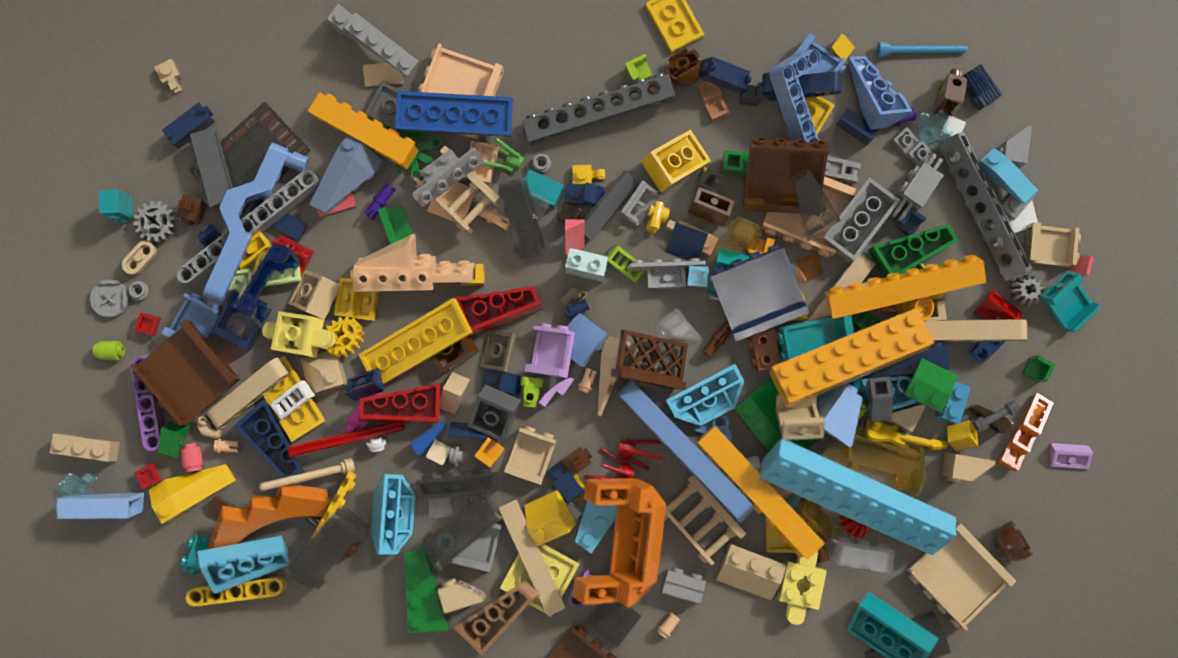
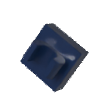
[197,225,222,247]

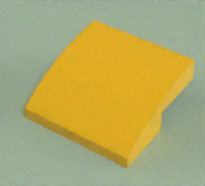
[334,278,380,321]

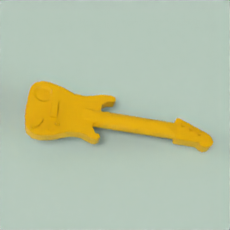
[865,418,949,450]

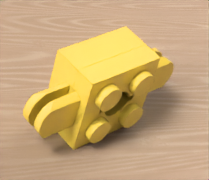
[262,311,335,358]
[776,551,827,625]

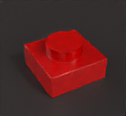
[134,312,161,336]
[134,463,162,490]

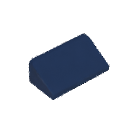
[345,368,384,401]
[448,422,489,440]

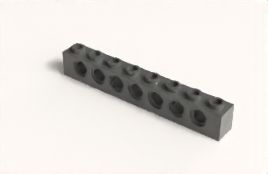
[522,73,675,146]
[938,132,1033,281]

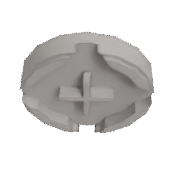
[89,279,130,318]

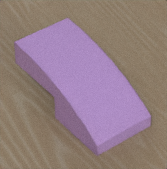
[539,377,574,407]

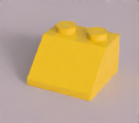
[525,489,576,547]

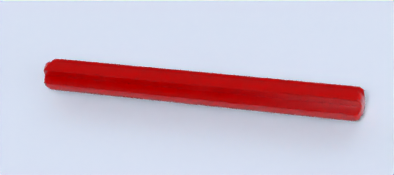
[288,422,405,457]

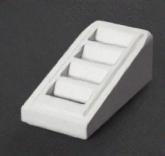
[270,380,315,420]

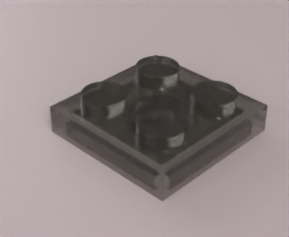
[586,602,641,648]

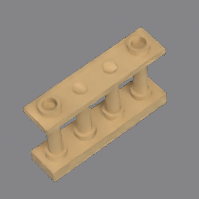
[413,146,502,234]
[665,474,746,565]

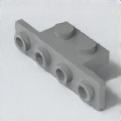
[412,148,484,207]
[627,258,706,290]

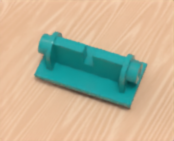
[179,532,209,576]

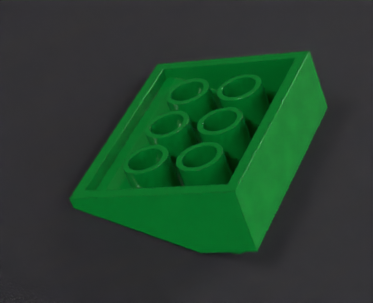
[732,378,826,454]

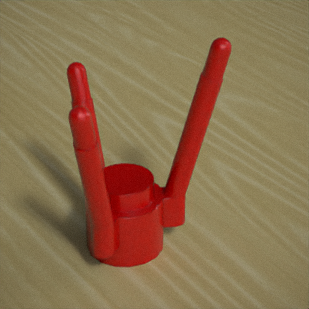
[617,438,662,470]
[585,448,635,479]

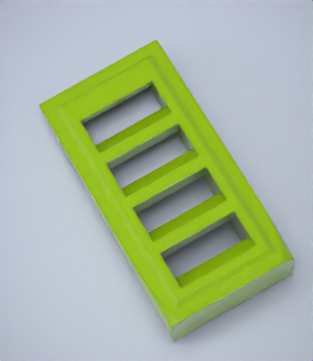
[606,245,644,283]

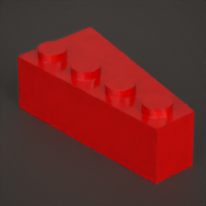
[358,383,440,424]

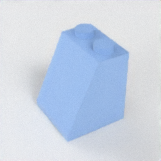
[816,384,862,447]

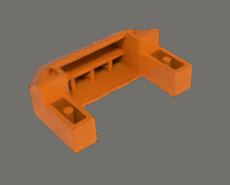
[572,478,666,607]

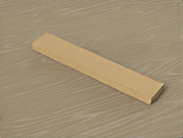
[499,499,566,616]

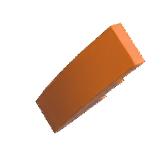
[998,393,1054,472]

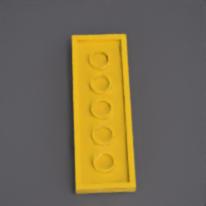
[358,298,473,385]

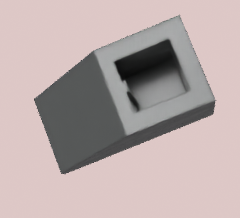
[866,377,893,422]

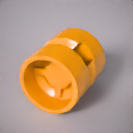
[896,296,934,320]

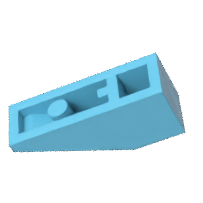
[980,148,1038,205]

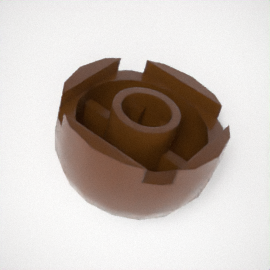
[665,49,702,87]
[995,520,1033,561]

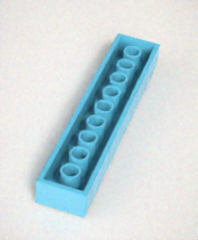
[760,438,956,555]

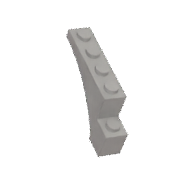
[326,4,418,77]

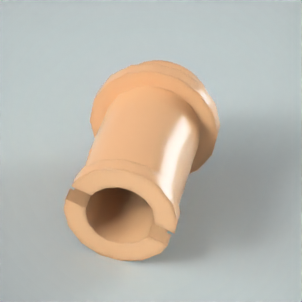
[578,368,597,394]
[214,438,240,454]
[657,612,681,638]

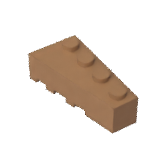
[454,580,539,656]

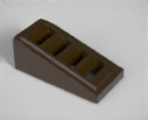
[969,405,1014,434]

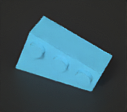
[575,501,617,553]

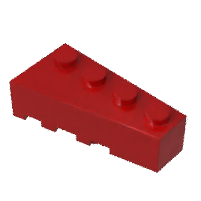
[454,286,542,337]

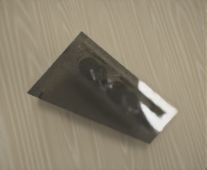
[791,168,841,241]

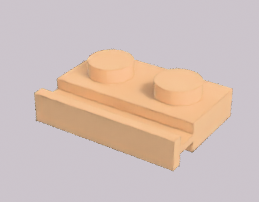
[465,140,499,184]

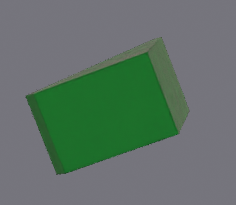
[158,420,192,459]

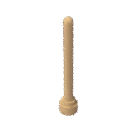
[259,458,355,491]

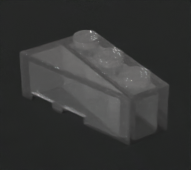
[830,536,895,574]

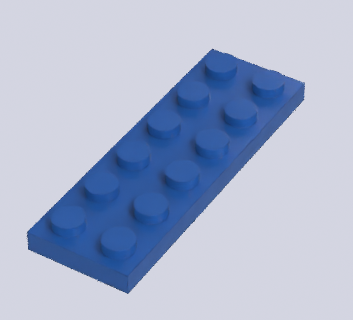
[395,91,513,137]

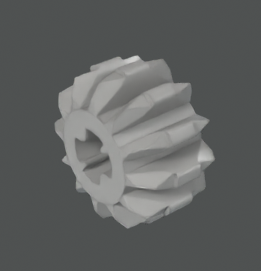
[1010,274,1045,307]

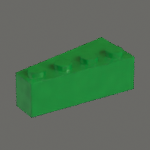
[868,224,959,277]
[405,549,450,633]

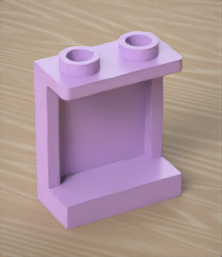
[525,323,575,378]

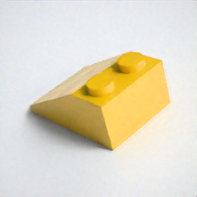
[640,130,711,193]

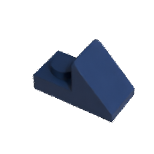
[565,182,604,206]
[481,368,523,395]
[546,461,584,504]

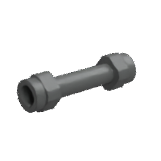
[973,400,1020,432]

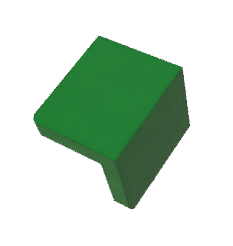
[1022,355,1056,383]

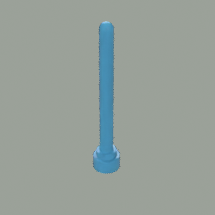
[877,42,968,57]

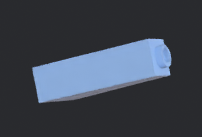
[55,492,144,519]

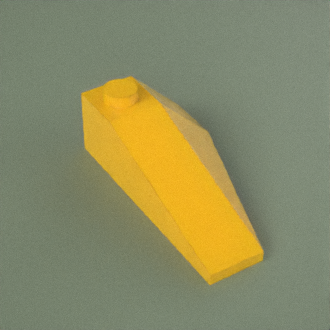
[149,464,236,524]

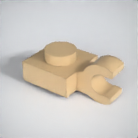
[154,59,183,94]

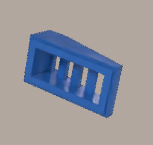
[410,422,447,456]

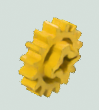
[326,316,365,358]

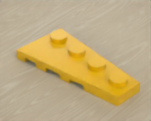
[308,471,356,548]

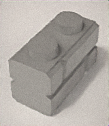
[661,567,706,605]

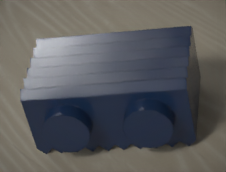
[962,63,1004,110]

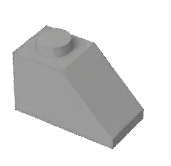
[998,126,1032,167]

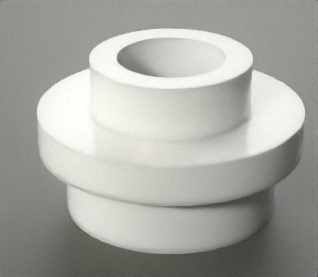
[366,436,386,452]

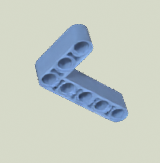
[770,49,821,142]

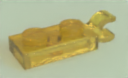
[796,498,841,539]

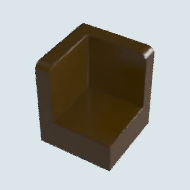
[556,203,583,225]

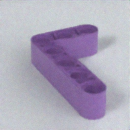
[131,355,164,451]

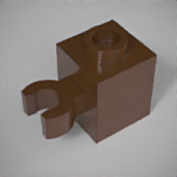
[176,194,207,226]
[562,447,592,476]

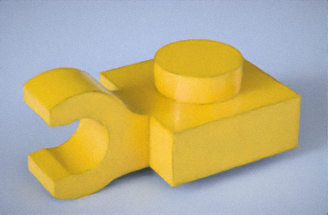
[572,165,605,185]

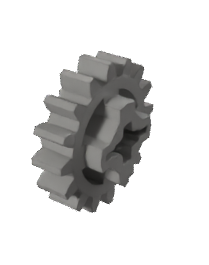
[133,201,178,243]

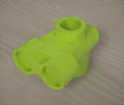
[520,376,544,408]

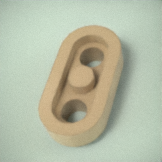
[122,241,157,275]

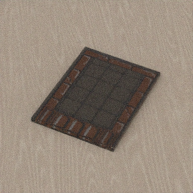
[189,101,311,214]

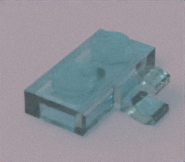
[56,472,98,496]

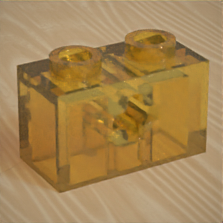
[728,216,762,250]

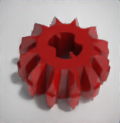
[839,515,872,540]

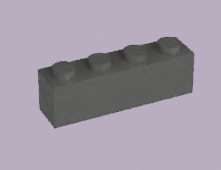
[189,128,233,210]

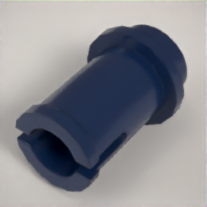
[564,299,590,319]

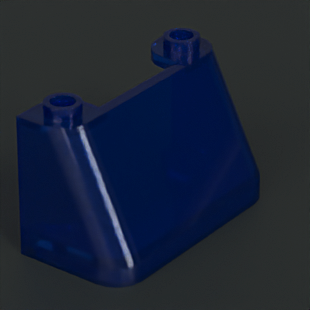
[230,244,301,329]

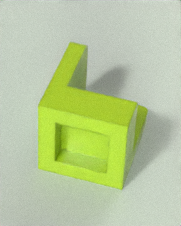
[624,54,652,85]

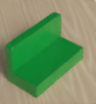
[378,205,413,245]

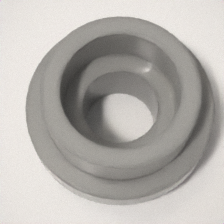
[532,154,551,173]
[129,281,149,300]
[449,447,463,466]

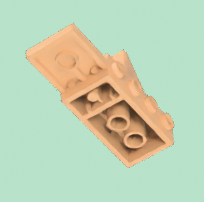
[350,234,475,292]

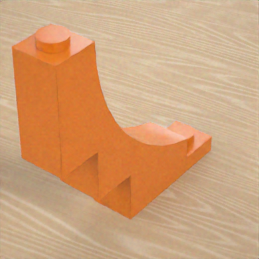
[207,484,331,549]

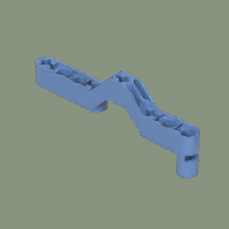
[203,142,309,303]

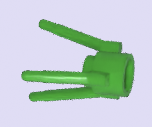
[482,138,524,172]

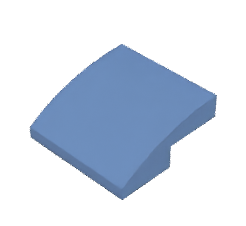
[567,313,608,367]

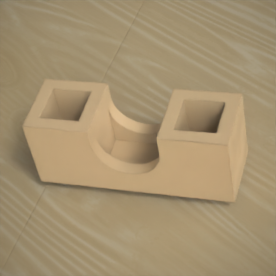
[50,433,120,462]

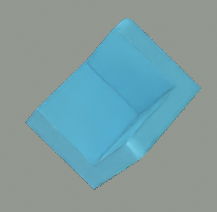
[687,265,709,287]

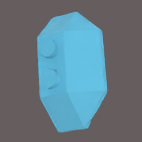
[666,364,744,426]
[371,474,416,554]

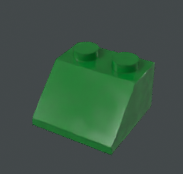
[903,358,958,413]

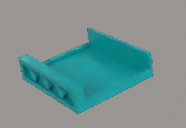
[777,315,863,398]

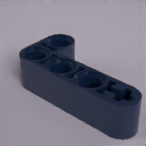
[762,72,841,101]

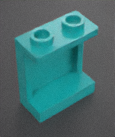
[1040,270,1101,333]

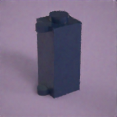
[700,57,752,92]
[162,102,215,149]

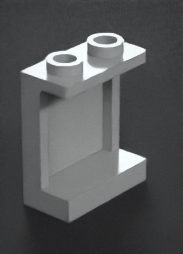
[452,513,502,572]

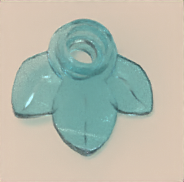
[917,111,953,145]

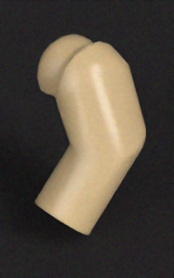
[196,416,222,440]

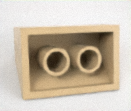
[716,543,787,600]

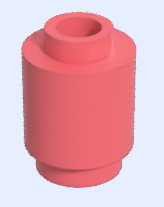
[180,443,203,472]

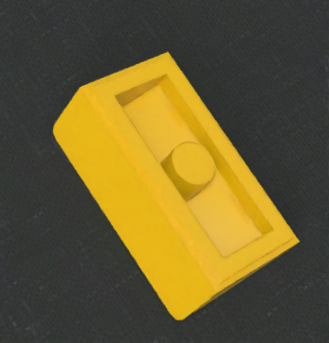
[239,231,274,270]

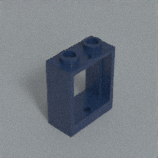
[211,290,272,351]

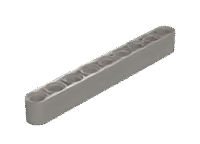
[176,170,320,286]

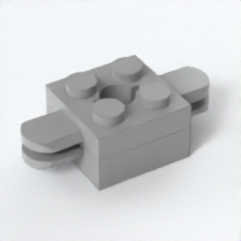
[891,153,944,222]

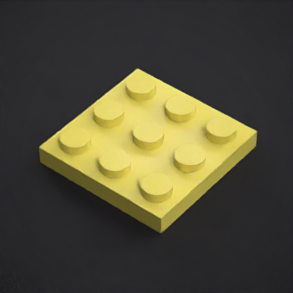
[500,544,580,617]

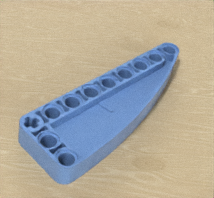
[617,381,754,524]

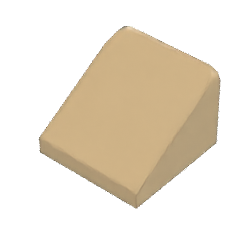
[426,439,452,466]

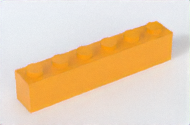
[308,92,419,170]

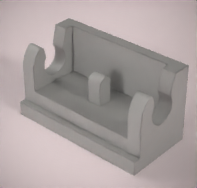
[621,180,659,226]

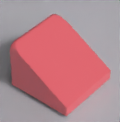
[1069,256,1094,277]

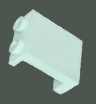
[565,248,608,282]

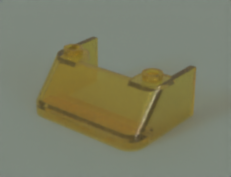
[839,426,927,500]

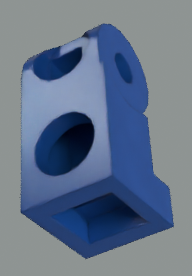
[969,341,1006,364]

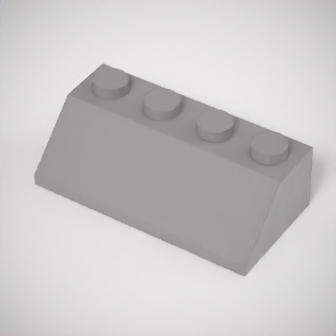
[823,177,901,264]

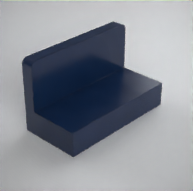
[836,108,879,145]

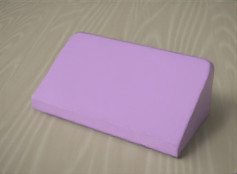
[1049,443,1093,469]

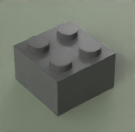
[468,385,521,442]

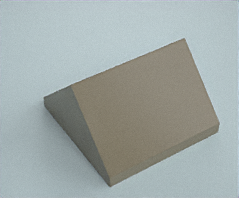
[479,330,517,373]

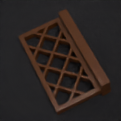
[611,330,688,390]

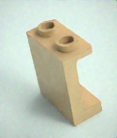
[1024,222,1081,268]
[776,394,825,440]
[504,425,557,485]

